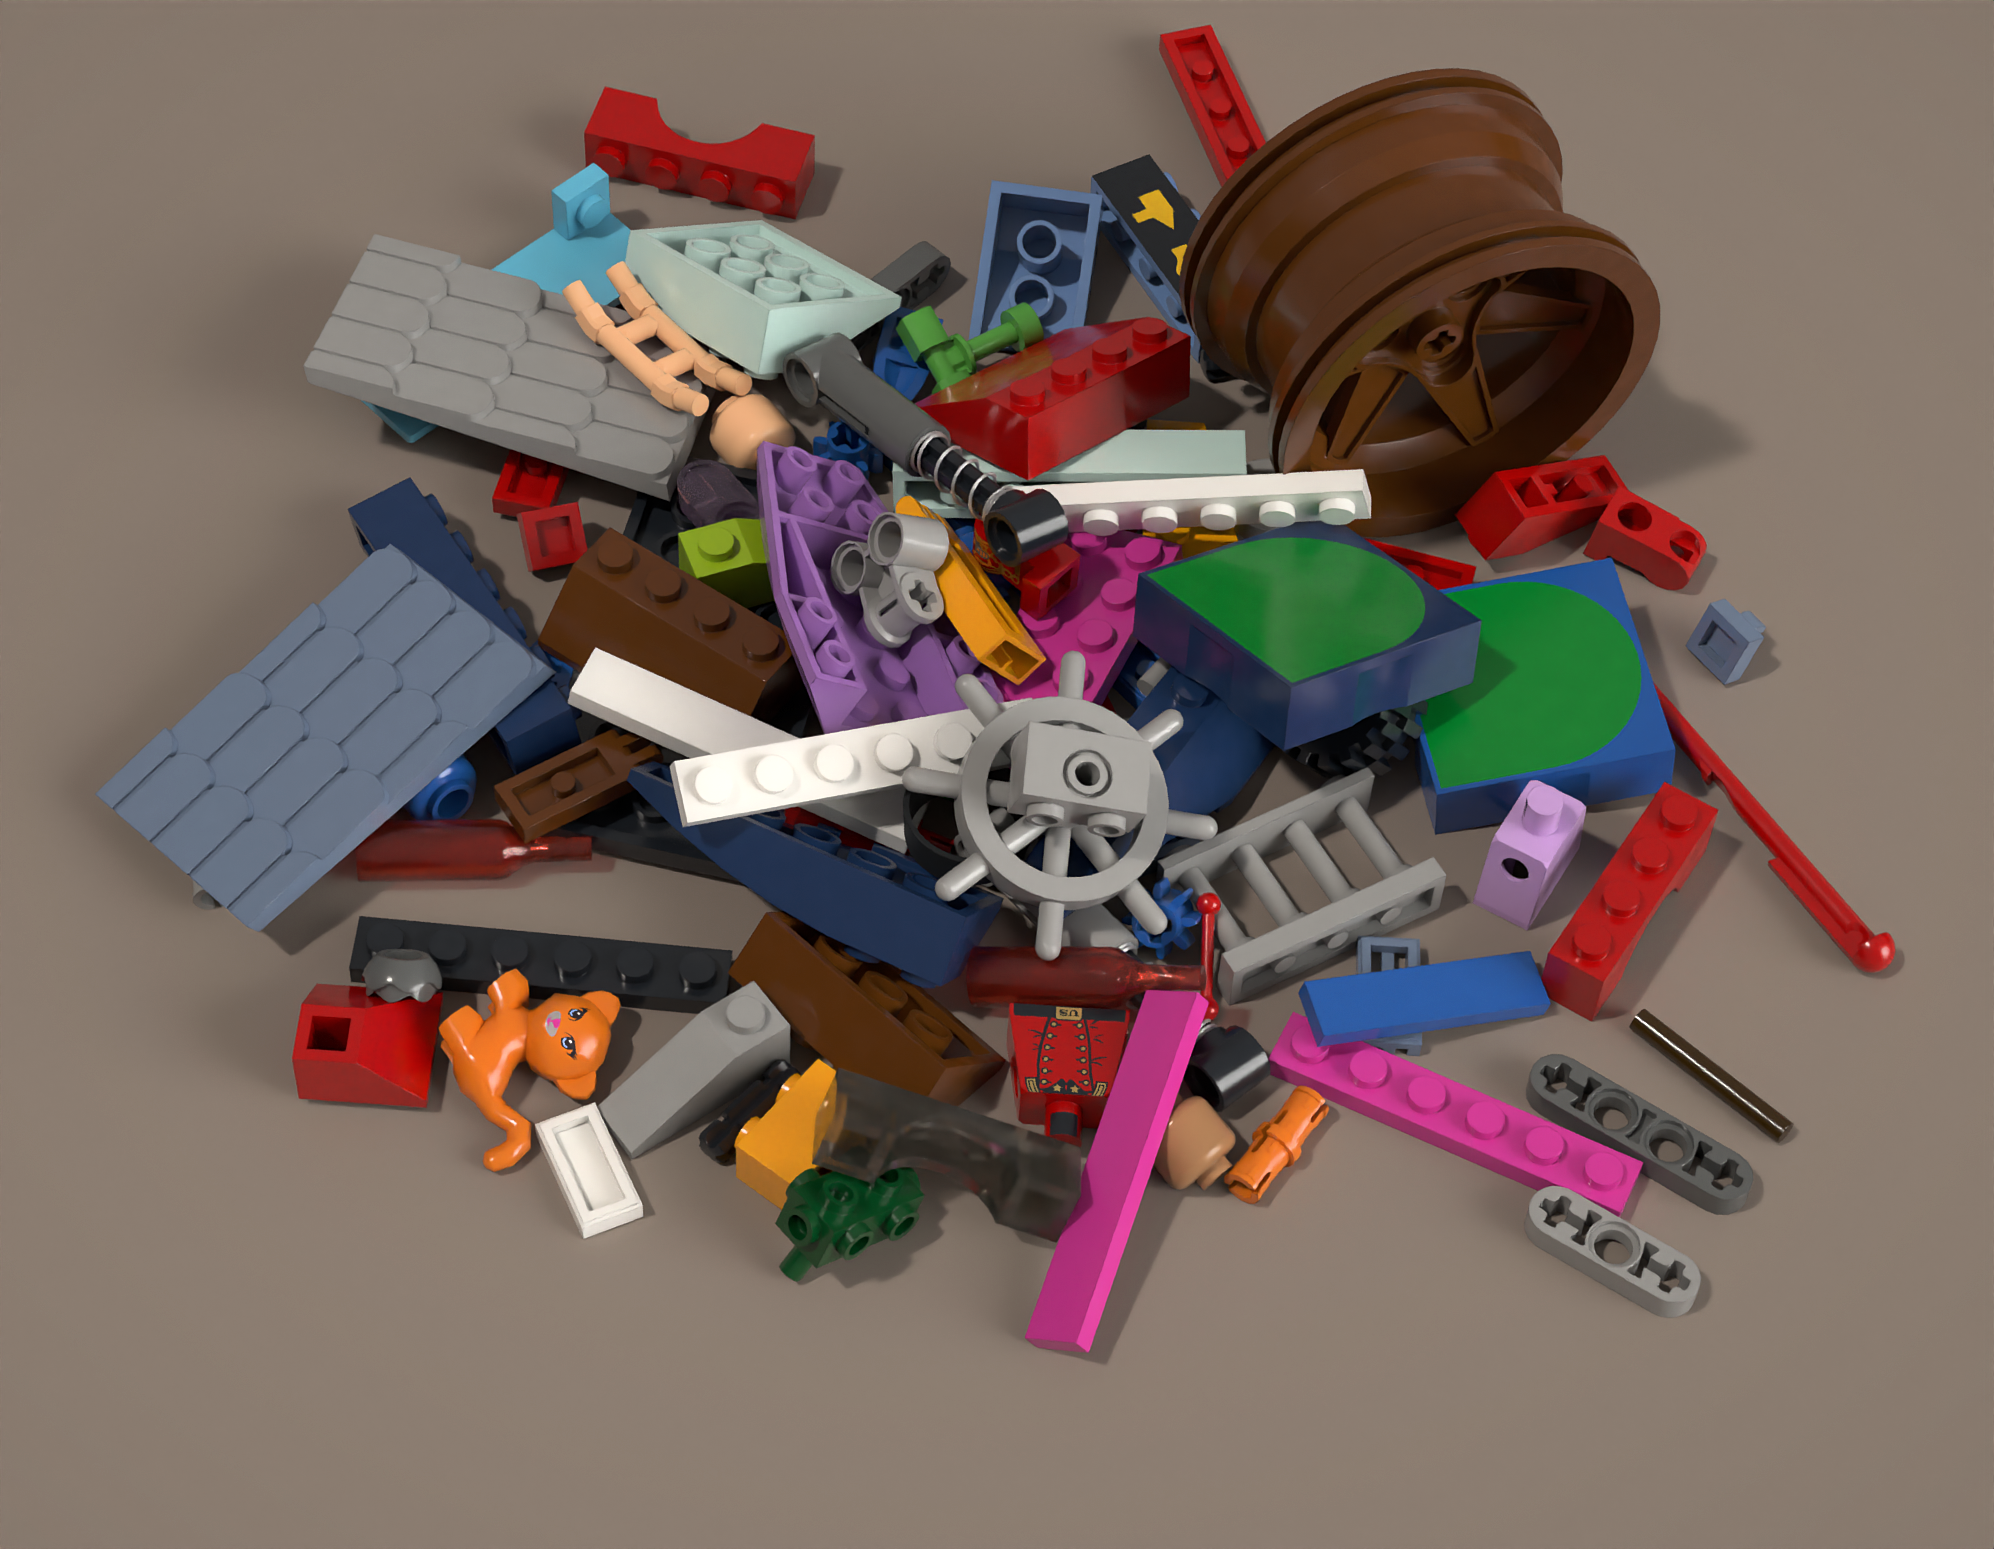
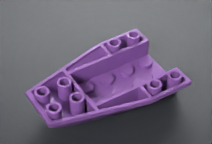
[757,441,1004,734]

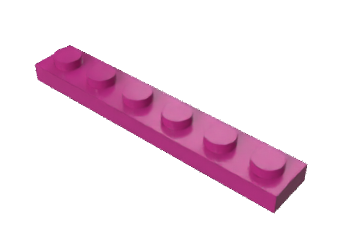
[1268,1012,1644,1217]

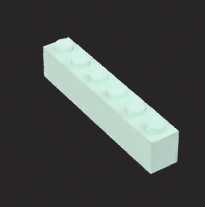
[892,430,1247,518]

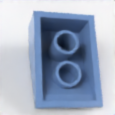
[968,180,1103,353]

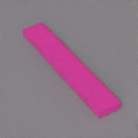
[1025,990,1209,1353]

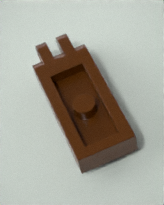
[494,730,664,844]

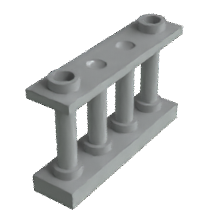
[1155,768,1447,1006]

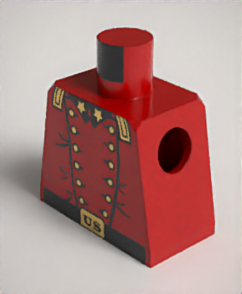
[1006,1003,1130,1153]

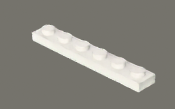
[1012,469,1371,536]
[670,698,1032,827]

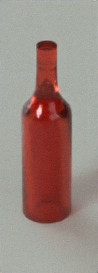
[356,819,592,882]
[966,946,1207,1009]

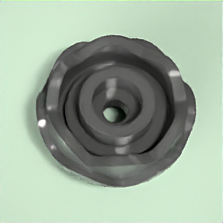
[361,949,442,1002]

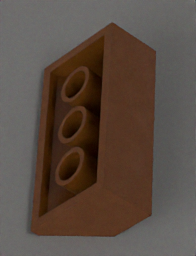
[538,527,803,724]
[728,911,1006,1129]

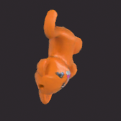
[438,969,621,1172]

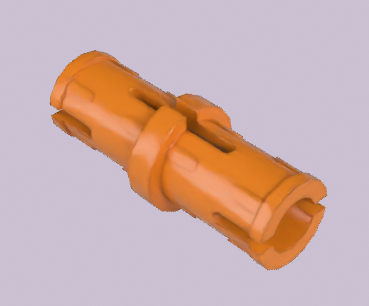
[1224,1086,1329,1204]

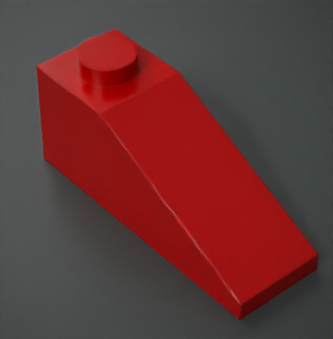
[1455,455,1629,561]

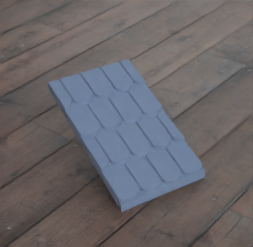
[95,544,556,932]

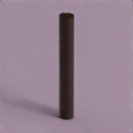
[1629,1009,1794,1143]

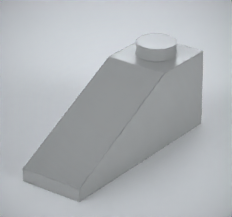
[597,981,790,1160]

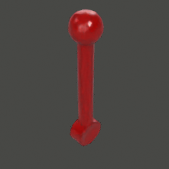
[1196,892,1221,1021]

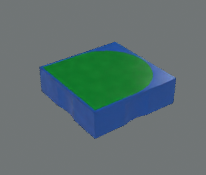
[1413,558,1676,835]

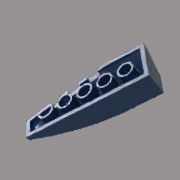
[1024,666,1276,919]
[627,761,1004,988]

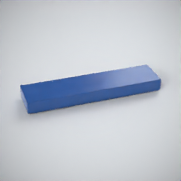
[1298,951,1551,1047]

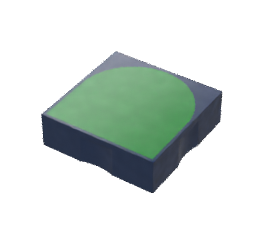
[1132,521,1482,751]

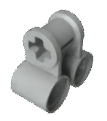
[830,512,949,648]

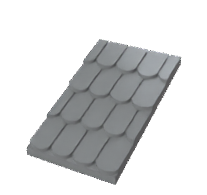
[303,234,726,501]

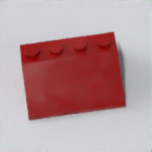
[914,317,1191,481]

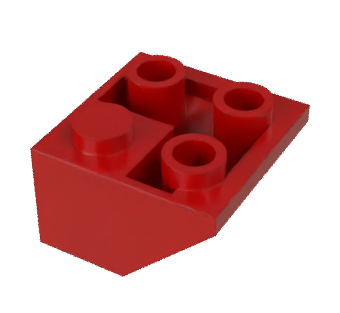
[292,983,443,1108]

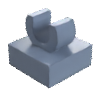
[1685,599,1766,685]

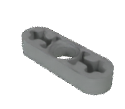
[1524,1186,1701,1318]

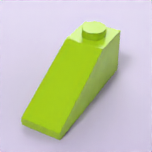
[678,518,775,608]

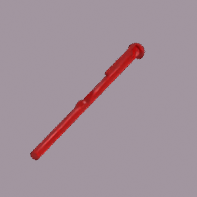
[1653,682,1896,973]

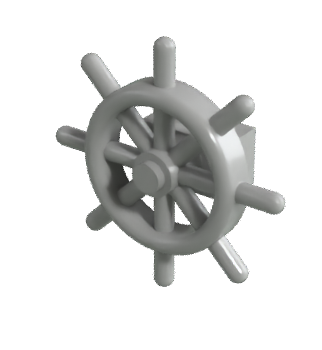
[902,651,1218,961]

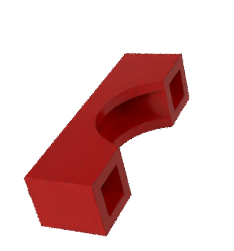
[584,86,815,220]
[1541,782,1719,1022]

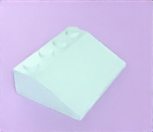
[625,220,902,380]

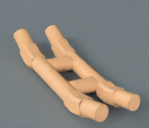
[562,261,752,416]

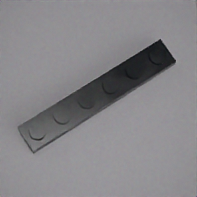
[349,916,733,1014]

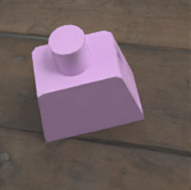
[1473,780,1586,930]

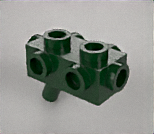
[775,1150,925,1282]

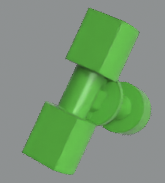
[896,302,1044,394]

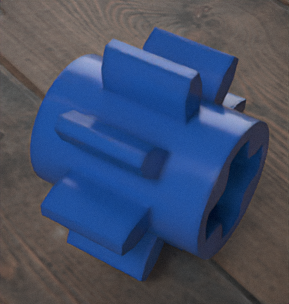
[813,421,884,481]
[1122,877,1202,959]

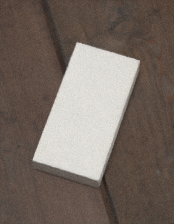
[535,1102,643,1239]

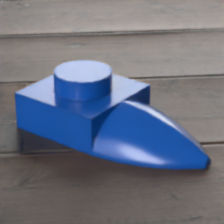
[872,307,943,401]

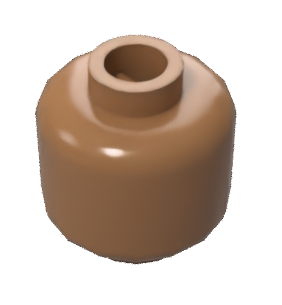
[1153,1093,1235,1191]

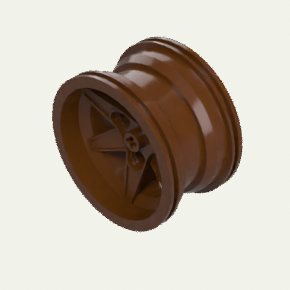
[1179,68,1660,538]

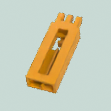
[895,496,1046,686]

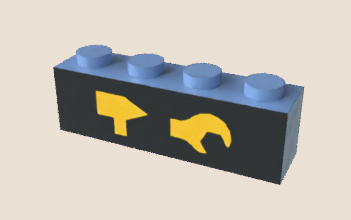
[1090,154,1203,363]

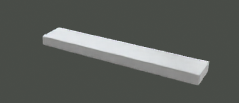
[568,647,930,854]

